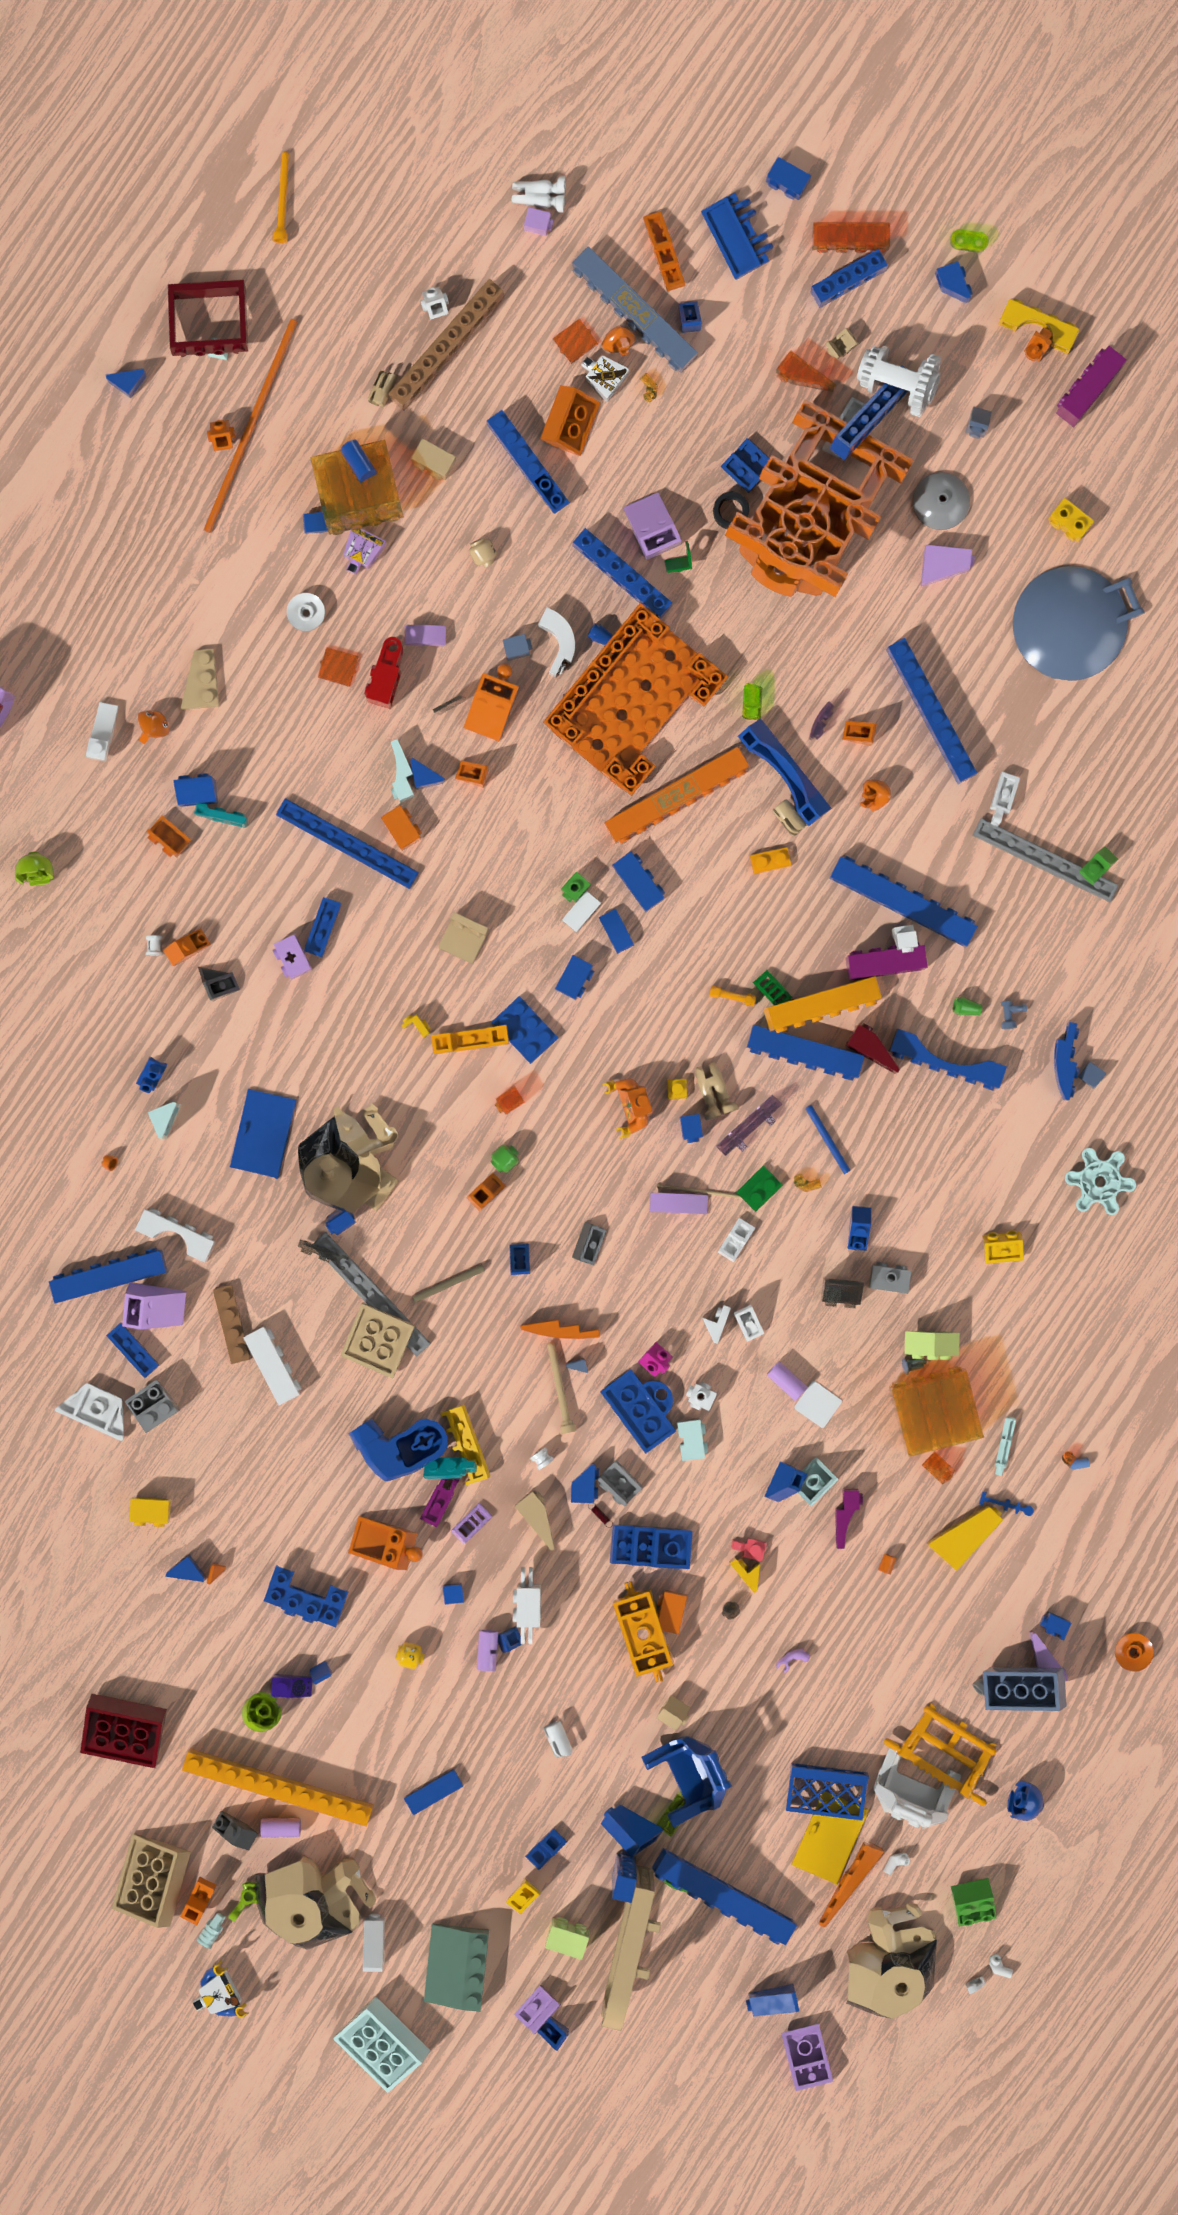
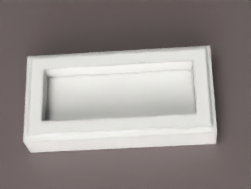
[562,891,601,933]

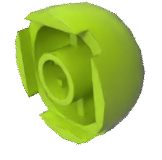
[15,852,54,886]
[242,1692,281,1732]

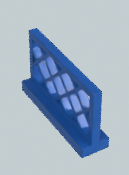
[786,1763,869,1821]

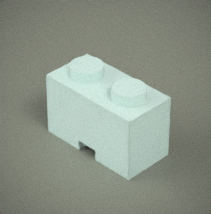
[677,1419,708,1461]

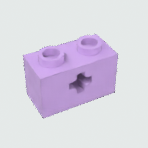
[273,934,312,980]

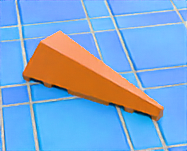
[818,1841,884,1927]

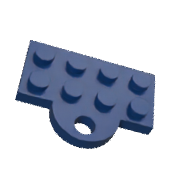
[600,1369,676,1454]

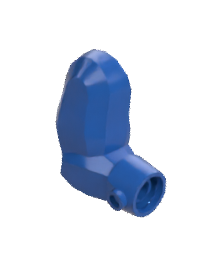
[349,1418,447,1481]

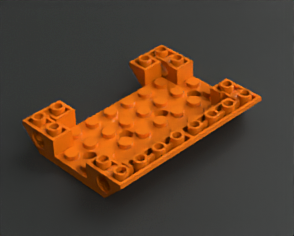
[543,603,728,796]

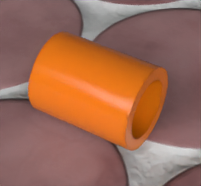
[878,1554,897,1575]

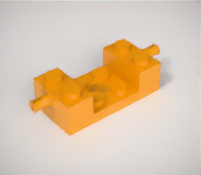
[613,1581,674,1683]

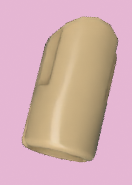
[367,370,398,408]
[772,799,806,836]

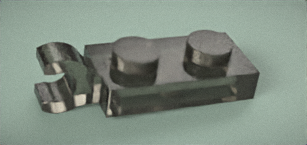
[298,1239,350,1270]

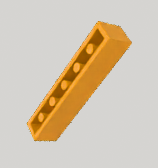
[763,976,882,1033]

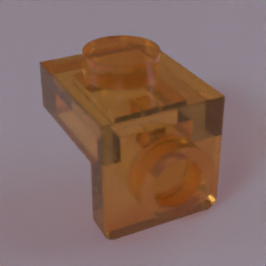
[922,1451,955,1485]

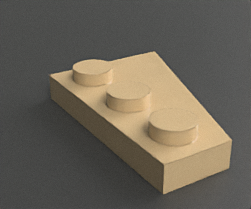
[180,649,219,710]

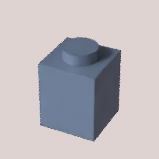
[503,634,532,661]

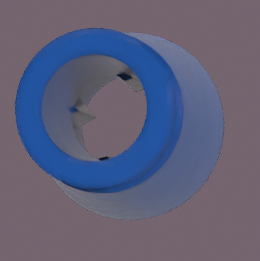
[588,623,613,645]

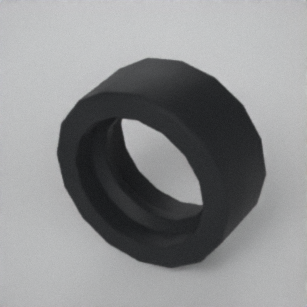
[713,491,749,529]

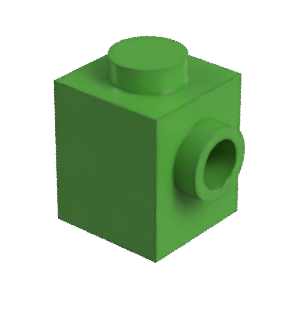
[561,872,591,903]

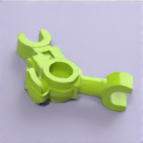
[228,1882,257,1922]

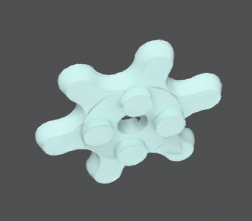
[1065,1148,1136,1215]

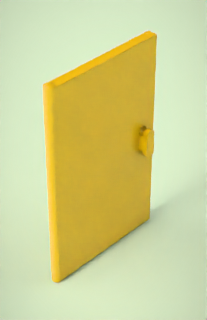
[791,1791,869,1885]

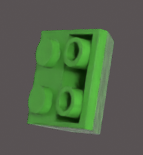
[951,1878,997,1927]

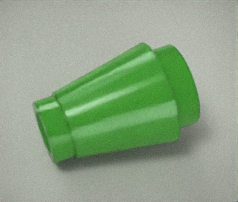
[952,996,982,1016]

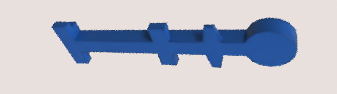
[979,1492,1034,1516]

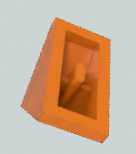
[842,721,877,746]
[455,761,489,788]

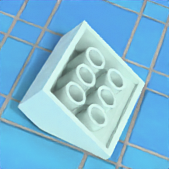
[333,1996,431,2093]

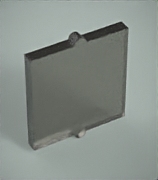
[433,694,466,715]

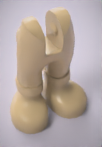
[696,1062,739,1120]

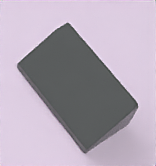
[572,1222,607,1266]

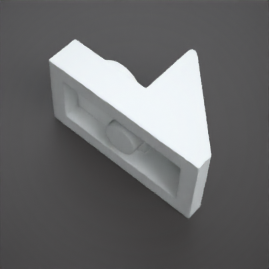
[702,1305,731,1344]
[734,1305,764,1342]

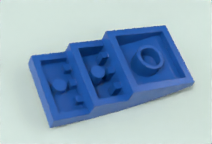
[610,1524,693,1569]

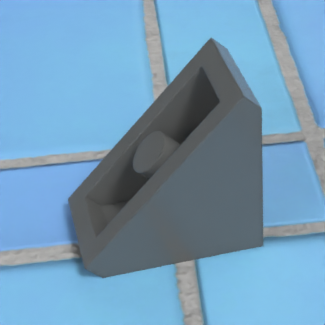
[198,967,240,1002]

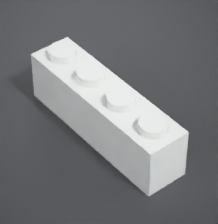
[243,1326,302,1405]

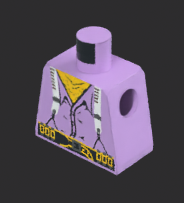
[344,525,386,575]

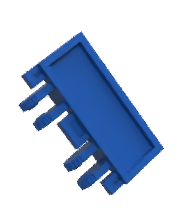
[701,193,773,280]

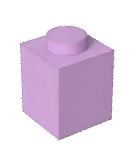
[524,207,554,236]

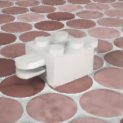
[513,1567,541,1644]

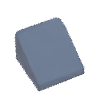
[1078,1062,1106,1089]
[566,1358,588,1373]

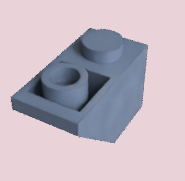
[965,406,992,439]

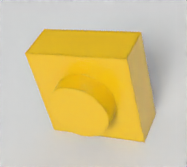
[667,1079,687,1099]

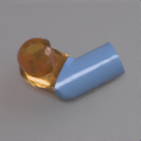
[1062,1451,1090,1470]

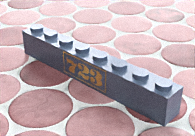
[572,246,698,373]

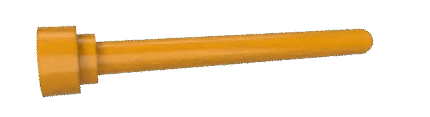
[272,151,289,243]

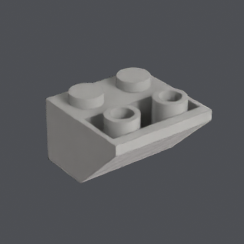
[125,1380,180,1433]

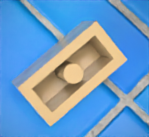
[411,438,456,480]

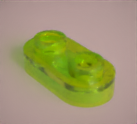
[950,229,989,253]

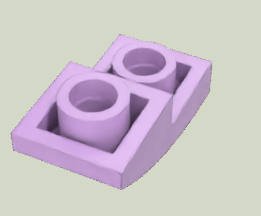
[404,625,446,647]

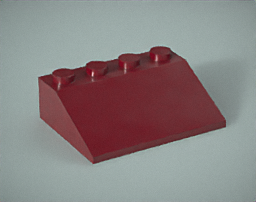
[80,1694,167,1768]

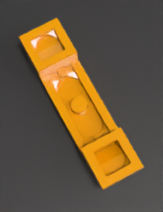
[431,1025,509,1054]

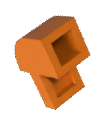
[466,1172,506,1212]
[180,1877,217,1925]

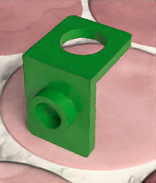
[665,541,692,573]

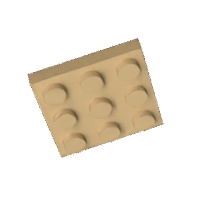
[340,1303,415,1379]

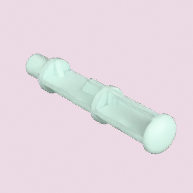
[995,1416,1017,1476]

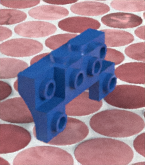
[264,1565,349,1627]

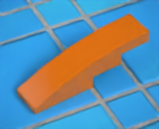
[643,211,685,292]
[520,1319,600,1339]

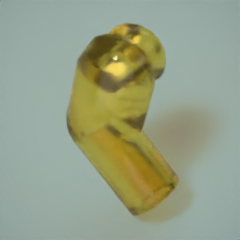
[640,373,658,402]
[794,1174,822,1192]

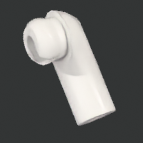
[883,1853,910,1875]
[989,1954,1013,1978]

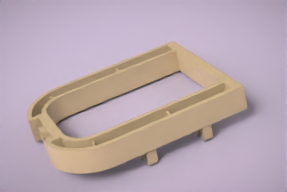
[601,1865,661,2031]

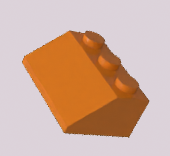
[540,385,600,456]

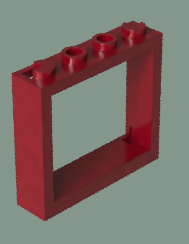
[168,280,249,357]

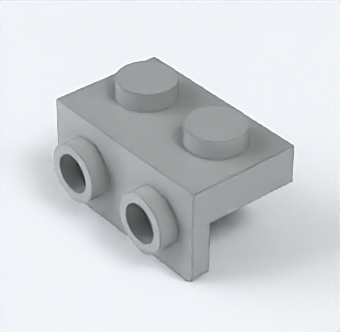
[598,1460,643,1506]

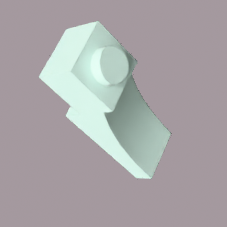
[390,739,415,803]

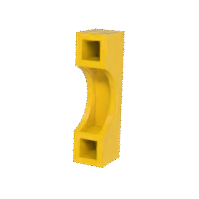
[998,299,1079,354]

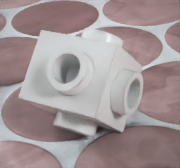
[420,287,449,320]
[686,1382,717,1411]

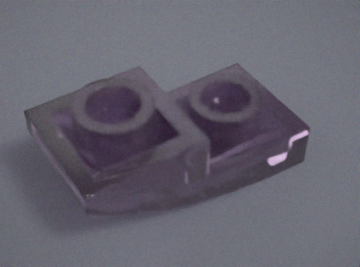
[809,701,834,741]

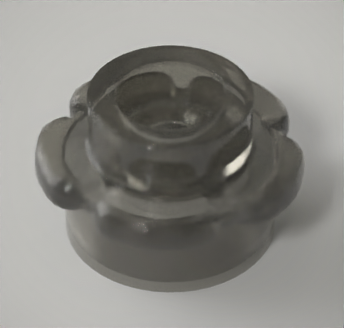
[722,1602,740,1619]

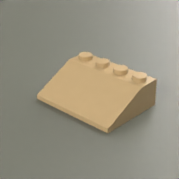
[112,1834,191,1928]

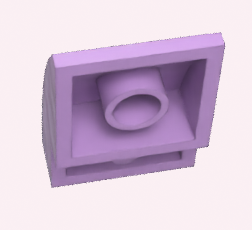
[781,2024,833,2091]

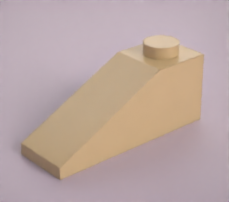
[515,1490,555,1551]

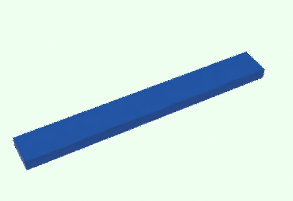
[276,798,419,889]

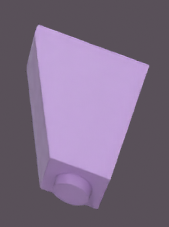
[921,545,975,586]

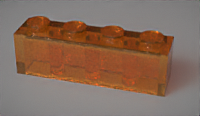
[812,222,890,253]

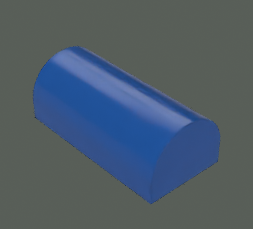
[341,440,377,483]

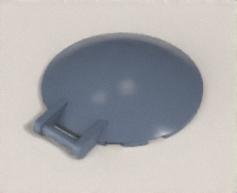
[1013,566,1145,681]

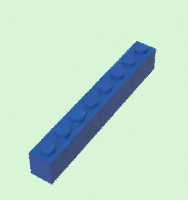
[886,638,977,784]
[829,856,978,948]
[652,1848,797,1946]

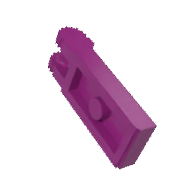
[420,1478,460,1527]

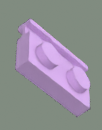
[514,1985,561,2034]

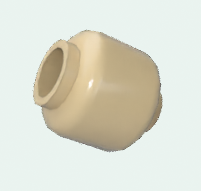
[469,537,497,568]

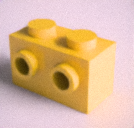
[1048,497,1094,542]
[129,1497,171,1527]

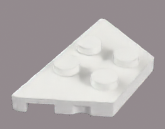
[55,1383,124,1441]

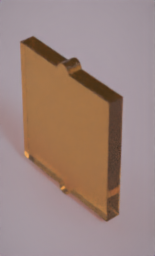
[553,319,598,364]
[318,647,359,687]

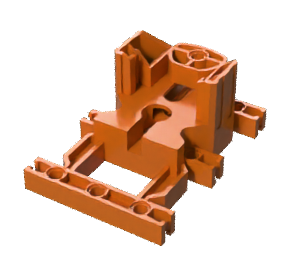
[725,399,914,597]

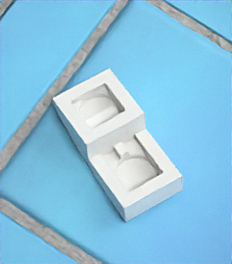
[718,1218,755,1262]

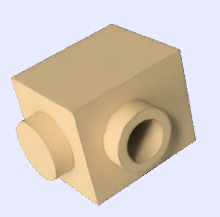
[656,1695,690,1731]

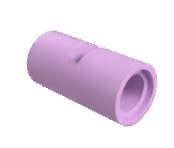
[767,1361,808,1401]
[477,1630,498,1671]
[261,1818,301,1838]

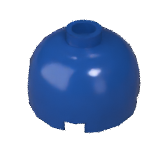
[1007,1781,1044,1821]

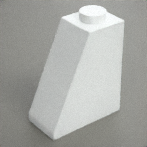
[363,1914,385,1972]

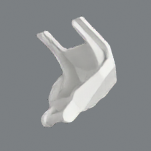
[874,1748,962,1829]

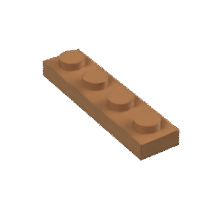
[213,1285,250,1364]

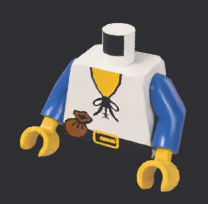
[193,1960,249,2018]

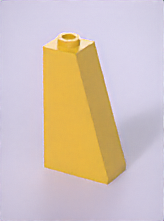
[927,1505,1003,1571]

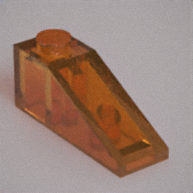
[776,350,836,392]

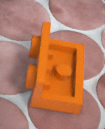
[146,815,192,857]

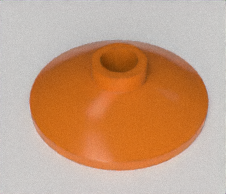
[1115,1633,1154,1672]

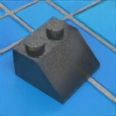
[821,1278,864,1308]

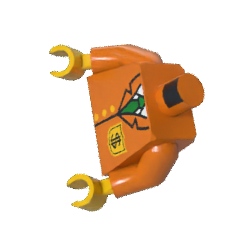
[602,1078,652,1139]

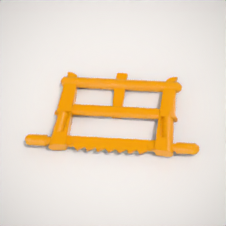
[884,1703,997,1806]

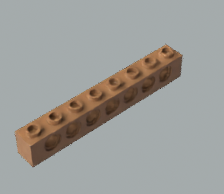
[388,278,504,410]

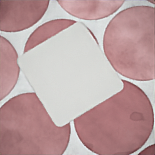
[794,1381,842,1428]

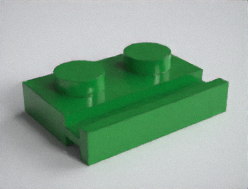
[736,1165,783,1212]

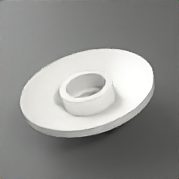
[287,593,325,631]

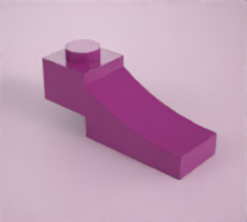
[835,1489,863,1549]

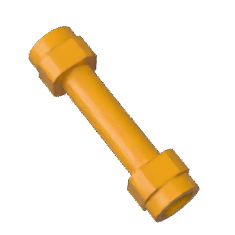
[709,985,756,1007]

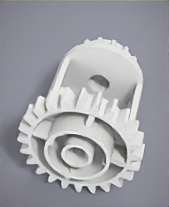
[857,346,941,417]

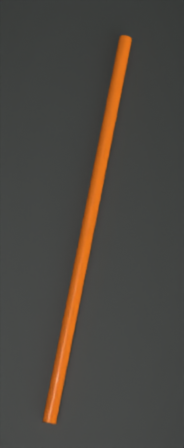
[204,319,297,533]

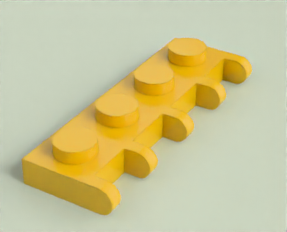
[440,1405,491,1485]

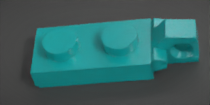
[194,803,248,828]
[423,1457,477,1479]

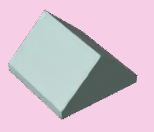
[148,1102,181,1139]
[798,1457,839,1507]

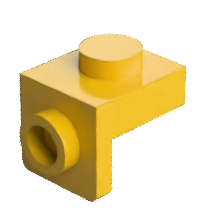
[401,1014,431,1038]

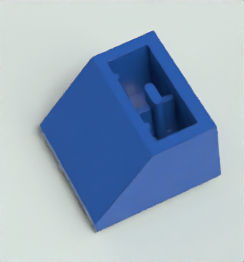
[173,773,218,807]

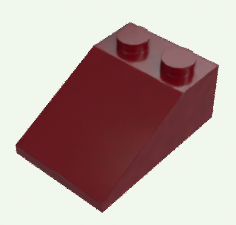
[845,1023,900,1074]

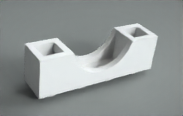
[135,1207,216,1263]

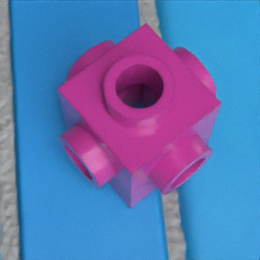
[638,1342,673,1377]

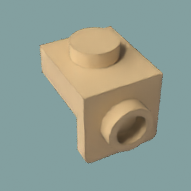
[825,328,859,359]

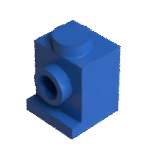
[1039,1612,1072,1641]

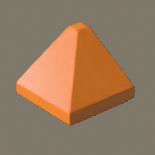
[207,1563,226,1585]

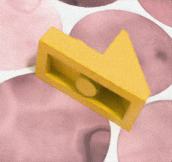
[729,1557,760,1593]
[506,1878,541,1914]

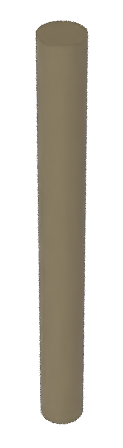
[412,1264,485,1303]

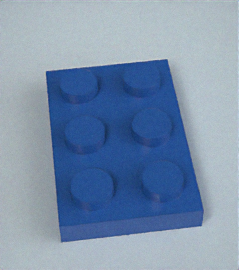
[492,996,558,1064]

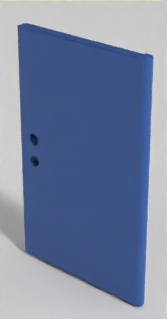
[230,1089,297,1179]

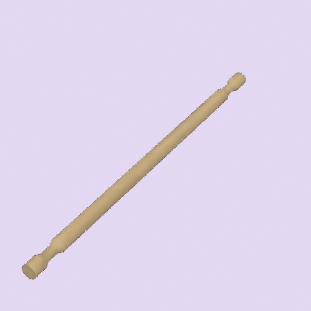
[657,1184,741,1198]

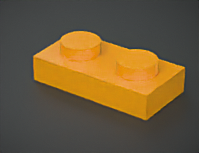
[750,847,791,875]

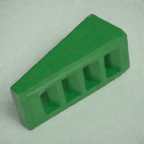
[753,970,793,1006]

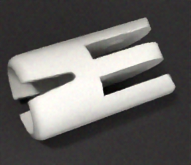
[544,1721,573,1758]

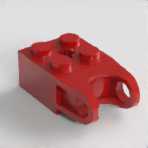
[364,637,404,710]

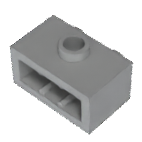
[869,1262,911,1294]

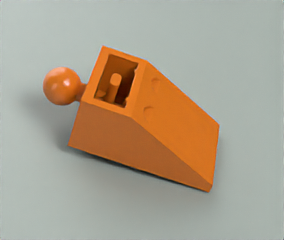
[463,664,519,741]
[348,1516,423,1570]

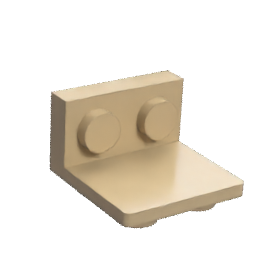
[439,912,489,964]

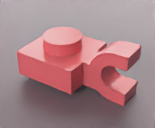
[731,1538,767,1562]

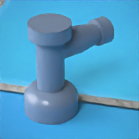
[1001,1001,1027,1029]

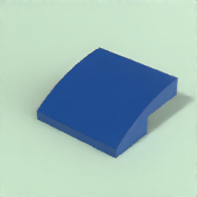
[721,438,769,493]

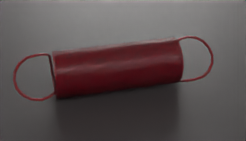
[588,1503,613,1528]

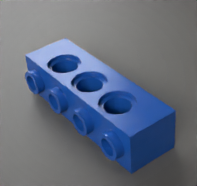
[810,249,888,308]

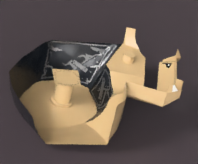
[298,1103,399,1213]
[256,1855,376,1950]
[846,1903,937,2019]

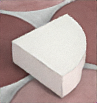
[965,1976,986,1994]

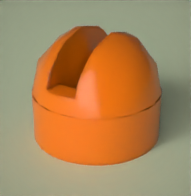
[101,1154,118,1171]

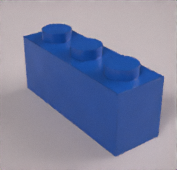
[612,852,665,912]

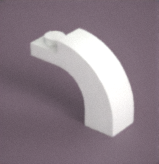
[538,607,575,678]

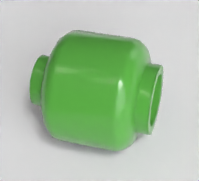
[490,1144,519,1173]

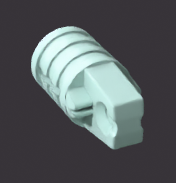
[196,1913,226,1949]

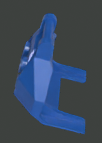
[641,1736,732,1828]

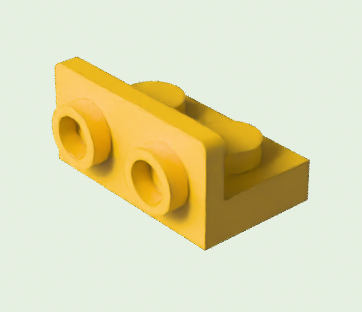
[982,1230,1024,1264]

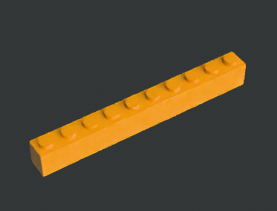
[182,1749,374,1827]

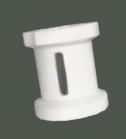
[145,935,163,956]

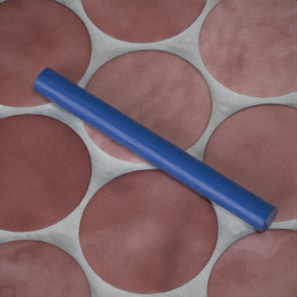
[805,1105,851,1174]

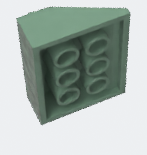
[424,1924,489,2012]

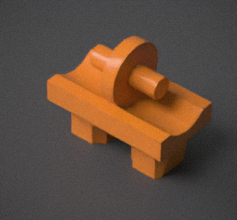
[1024,327,1053,362]

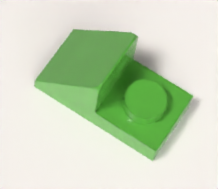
[1079,846,1118,885]

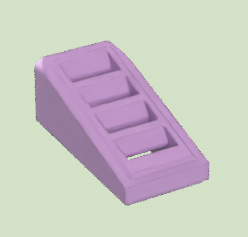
[451,1503,493,1544]

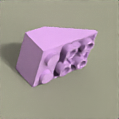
[623,492,682,560]
[122,1282,187,1330]

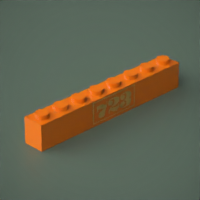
[604,747,749,844]

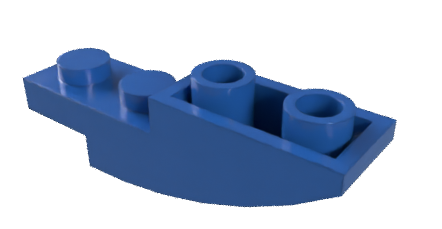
[1054,1022,1079,1101]

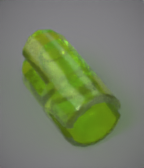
[742,683,763,720]

